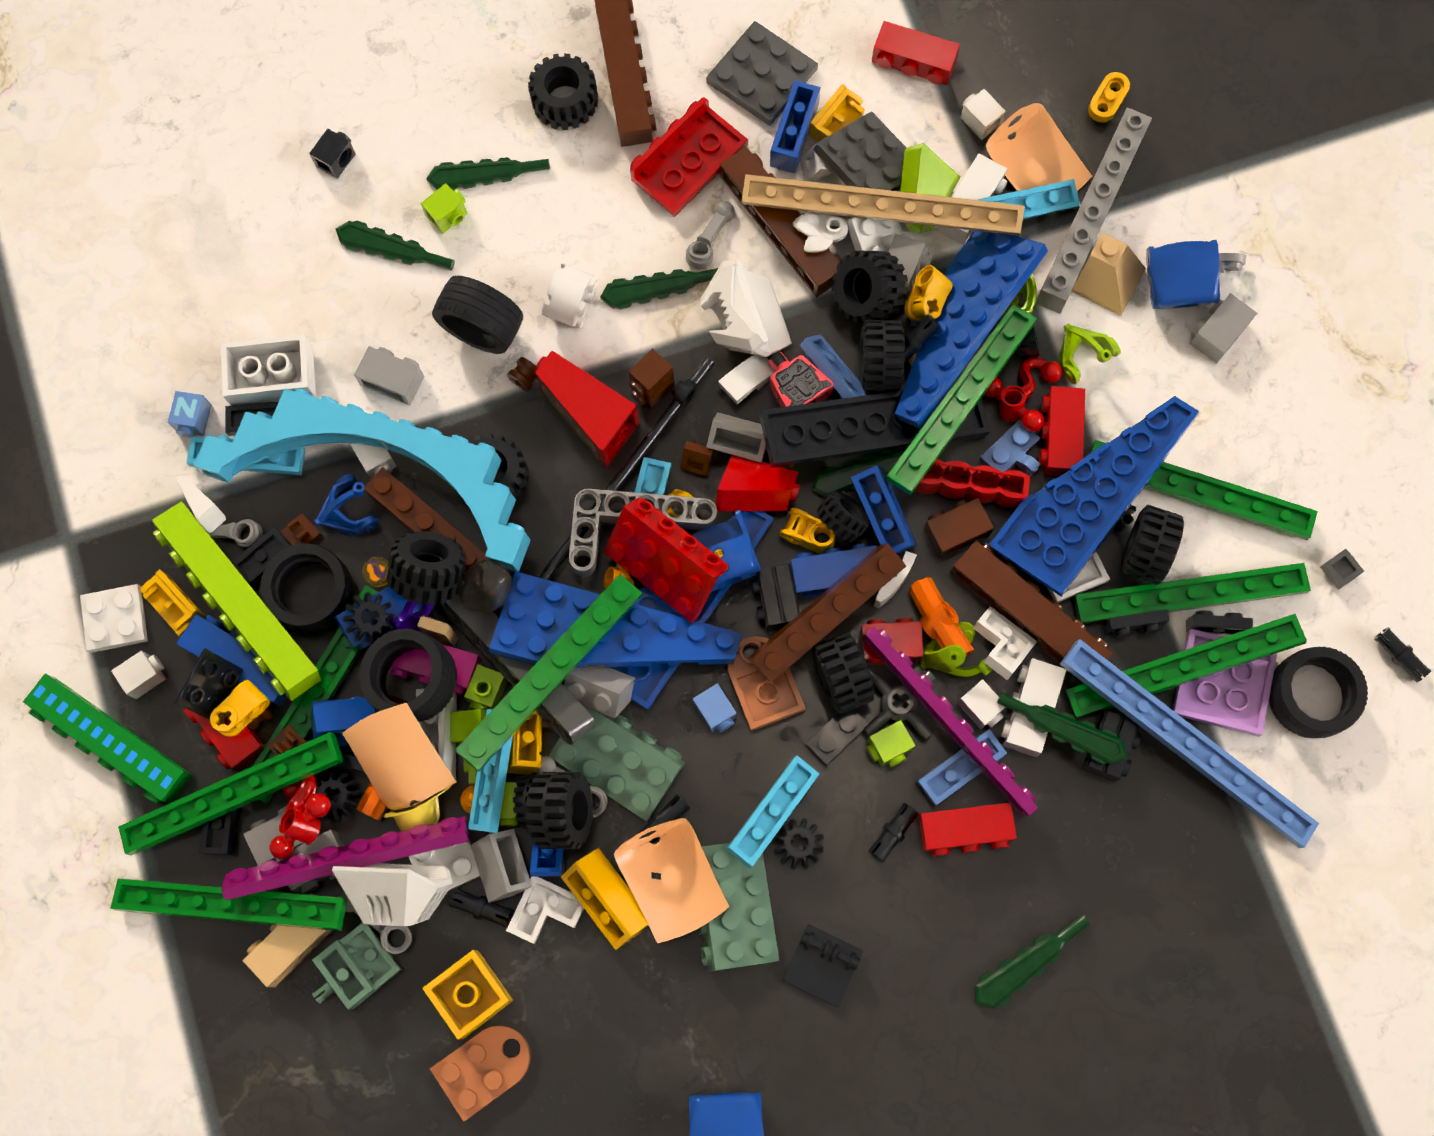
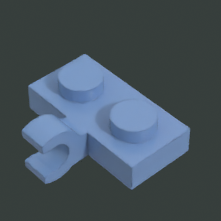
[979,420,1040,478]

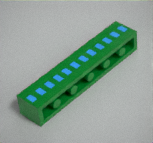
[23,673,193,804]

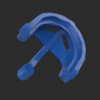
[314,474,380,536]

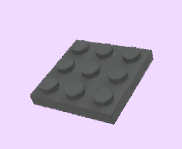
[706,21,818,126]
[814,111,907,191]

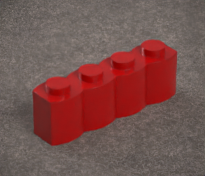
[914,459,1030,508]

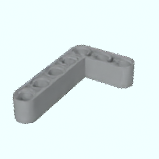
[569,489,717,577]

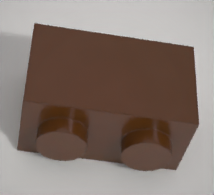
[628,348,675,410]
[924,498,994,559]

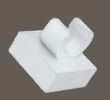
[801,144,833,182]

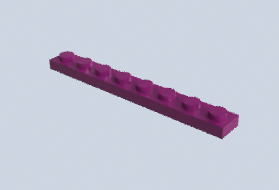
[862,627,1038,816]
[221,817,468,900]

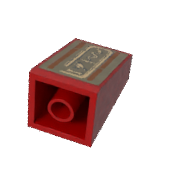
[535,351,639,468]

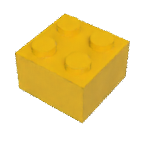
[422,950,514,1040]

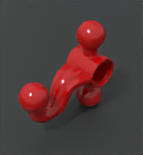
[984,357,1063,432]
[269,775,331,859]

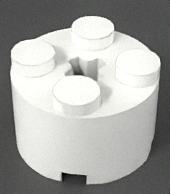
[542,263,597,328]

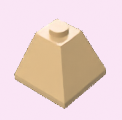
[1072,232,1146,315]

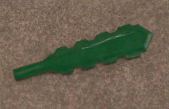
[426,157,550,190]
[335,220,455,270]
[600,268,718,310]
[812,450,905,498]
[996,692,1127,765]
[975,914,1090,1009]

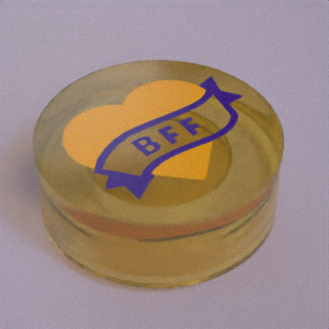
[362,557,389,587]

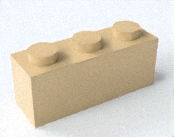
[242,894,333,987]

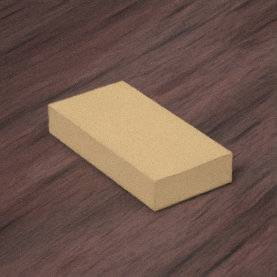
[417,616,458,647]

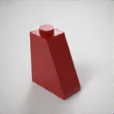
[715,455,800,512]

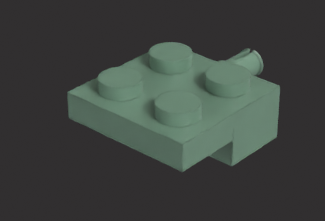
[312,922,402,1010]

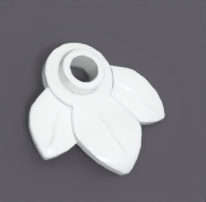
[793,212,848,253]

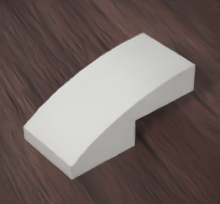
[718,355,775,404]
[873,551,917,608]

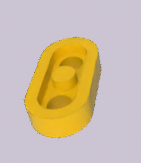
[1088,72,1130,123]

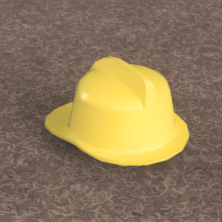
[384,785,452,832]

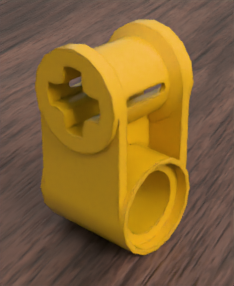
[905,265,953,321]
[779,508,835,554]
[210,680,270,737]

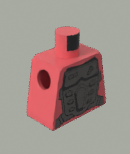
[768,352,834,407]

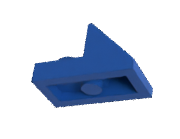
[530,842,565,877]

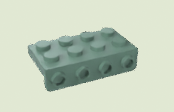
[549,706,685,822]
[697,843,779,972]

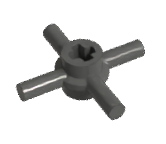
[863,667,935,740]

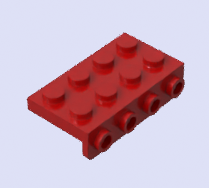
[630,97,748,217]
[604,498,728,623]

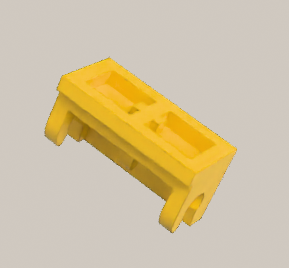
[809,84,865,142]
[140,569,205,637]

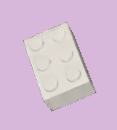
[220,334,316,405]

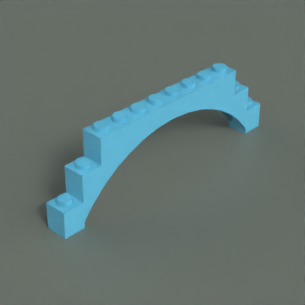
[193,388,531,573]

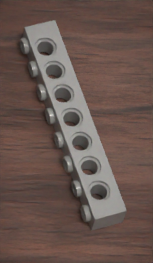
[1035,107,1152,314]

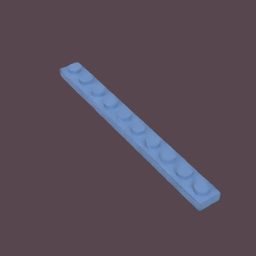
[1060,639,1319,848]

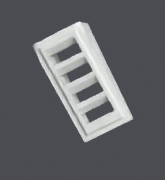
[176,475,226,533]

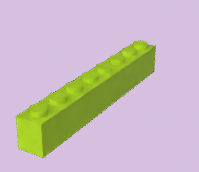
[152,501,321,701]

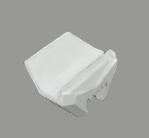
[700,259,792,357]
[332,863,453,926]

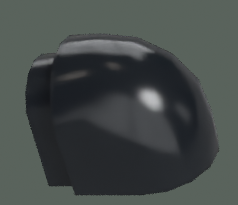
[1014,326,1040,357]

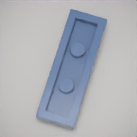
[799,334,871,399]
[917,729,1007,806]

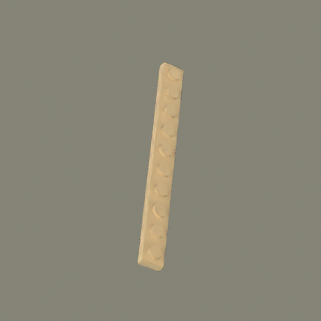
[742,174,1025,236]

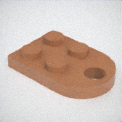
[728,636,806,731]
[430,1025,531,1122]

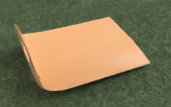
[986,103,1092,191]
[342,703,457,811]
[614,818,729,943]

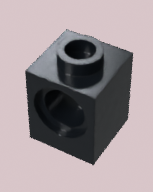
[309,128,356,179]

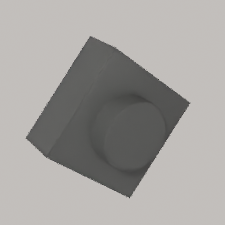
[1320,548,1365,590]

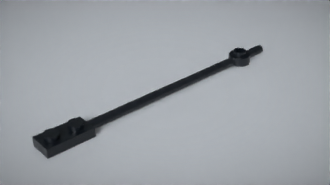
[535,358,715,581]

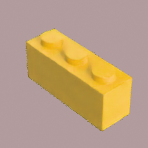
[561,848,648,950]

